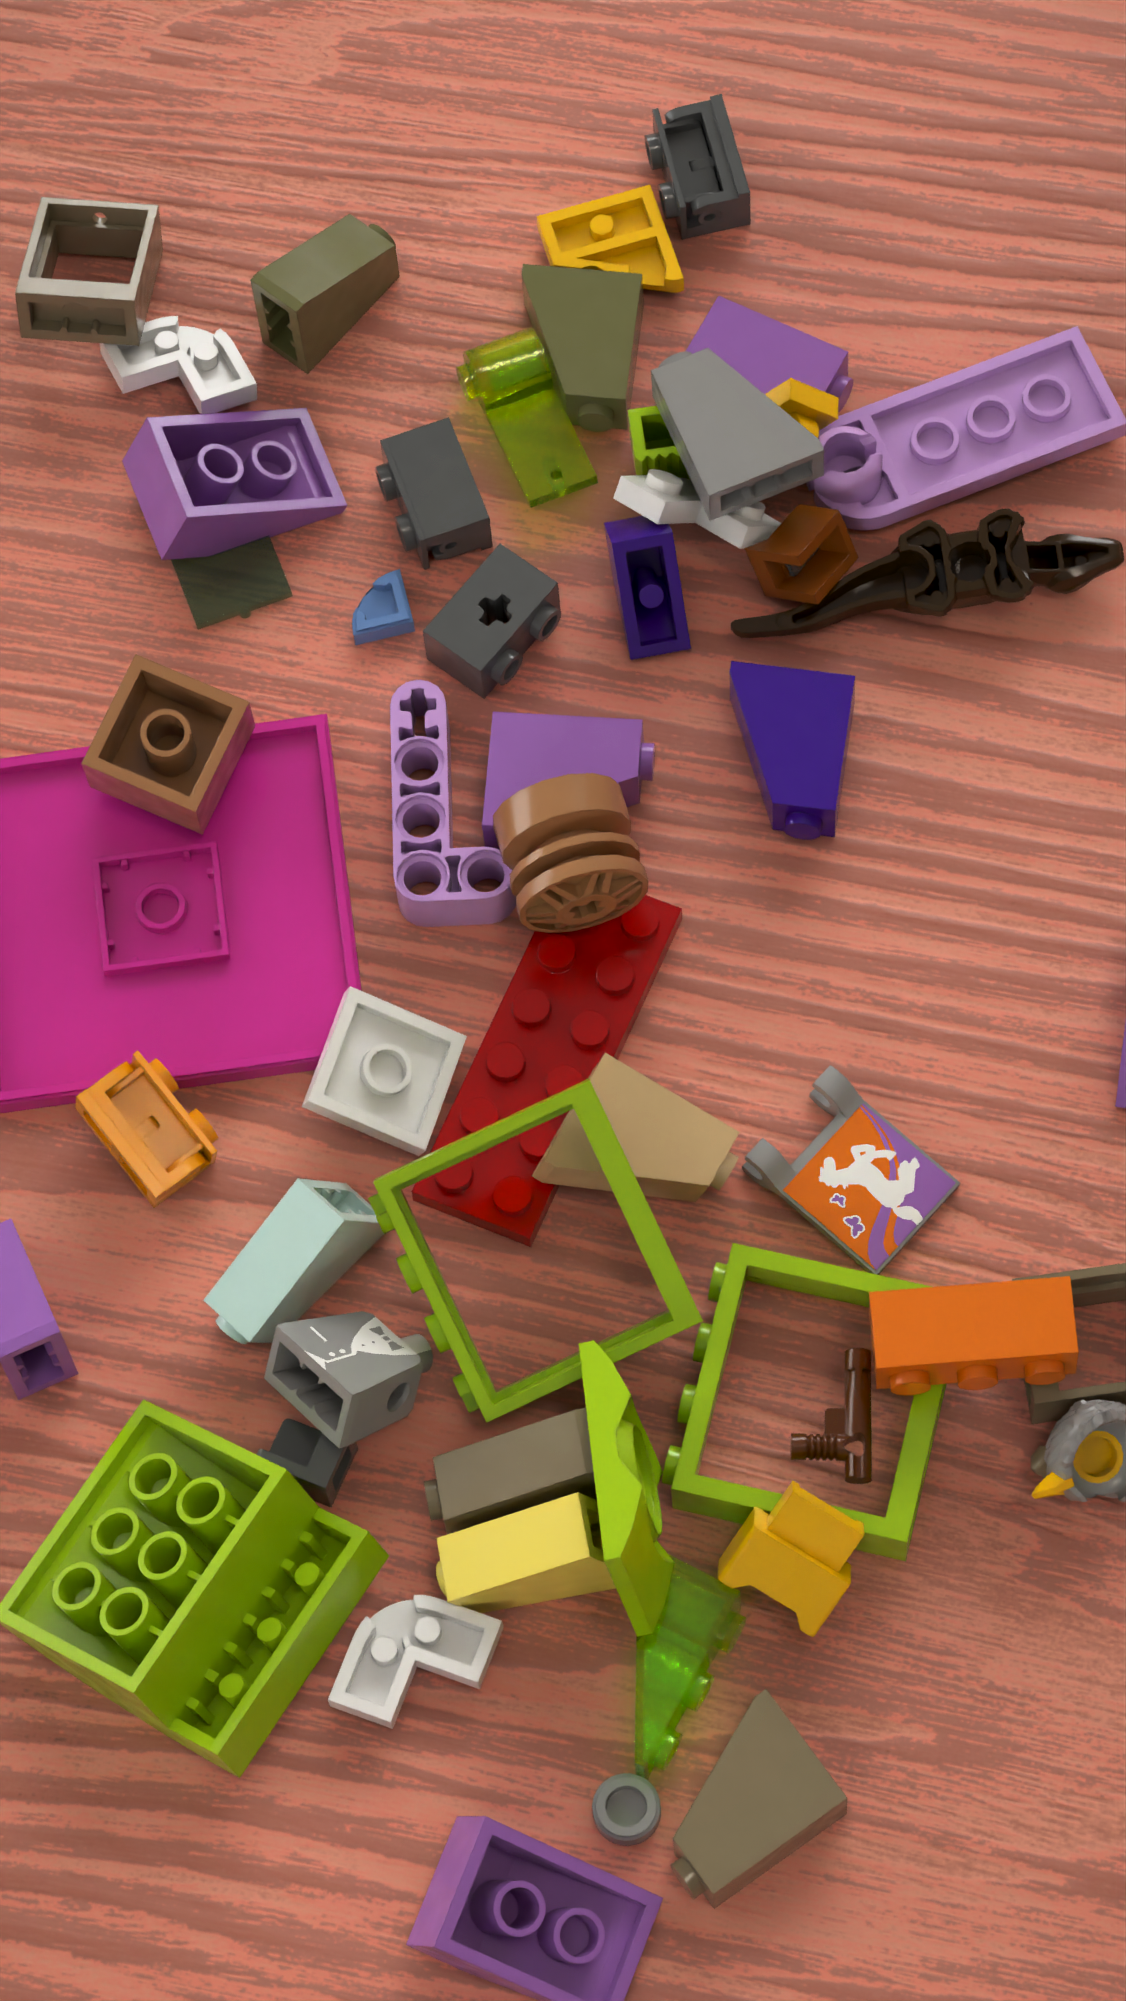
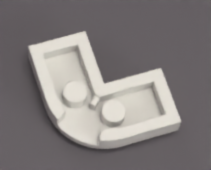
[100,316,257,414]
[613,469,781,549]
[328,1595,504,1729]

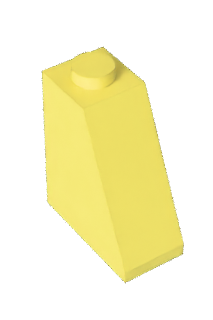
[436,1492,616,1613]

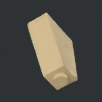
[532,1053,740,1202]

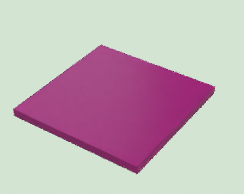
[0,714,362,1113]

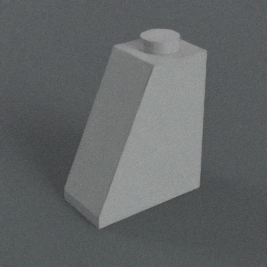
[651,348,824,521]

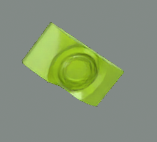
[578,1340,675,1637]

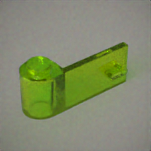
[456,327,598,508]

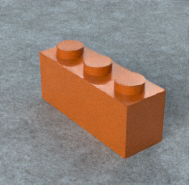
[869,1276,1079,1396]

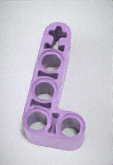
[390,680,516,927]

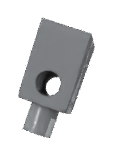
[264,1311,433,1449]

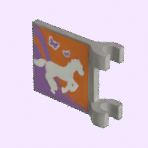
[742,1065,960,1275]

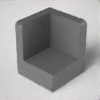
[257,1419,358,1507]

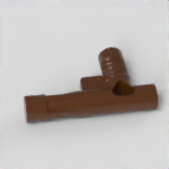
[790,1348,872,1484]

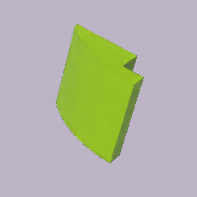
[0,1399,389,1778]

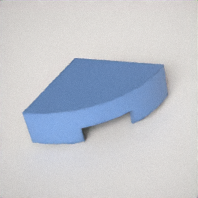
[352,569,415,645]

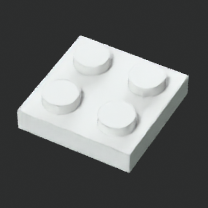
[302,986,467,1156]

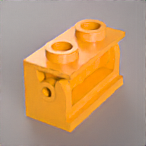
[75,1050,218,1208]

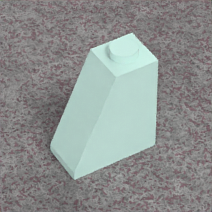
[203,1178,384,1344]

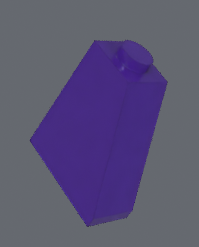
[729,661,855,840]

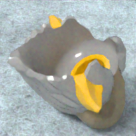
[1031,1399,1126,1502]

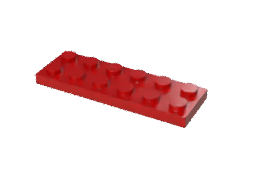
[411,895,683,1247]

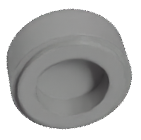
[592,1773,661,1846]

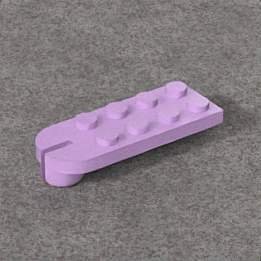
[806,326,1126,530]

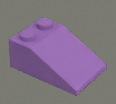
[122,408,347,560]
[406,1816,663,2001]

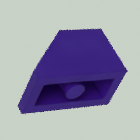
[604,516,691,660]

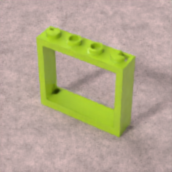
[368,1078,703,1423]
[662,1243,947,1561]

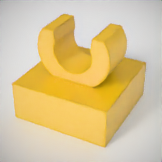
[765,378,839,438]

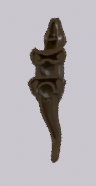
[731,509,1124,638]

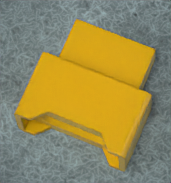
[717,1480,864,1637]

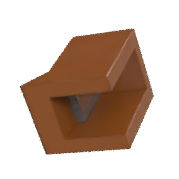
[744,504,859,605]

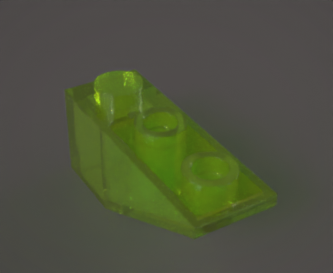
[635,1555,746,1780]

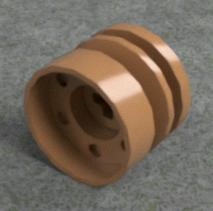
[493,773,648,933]

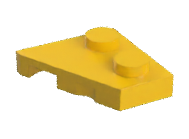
[536,184,684,293]

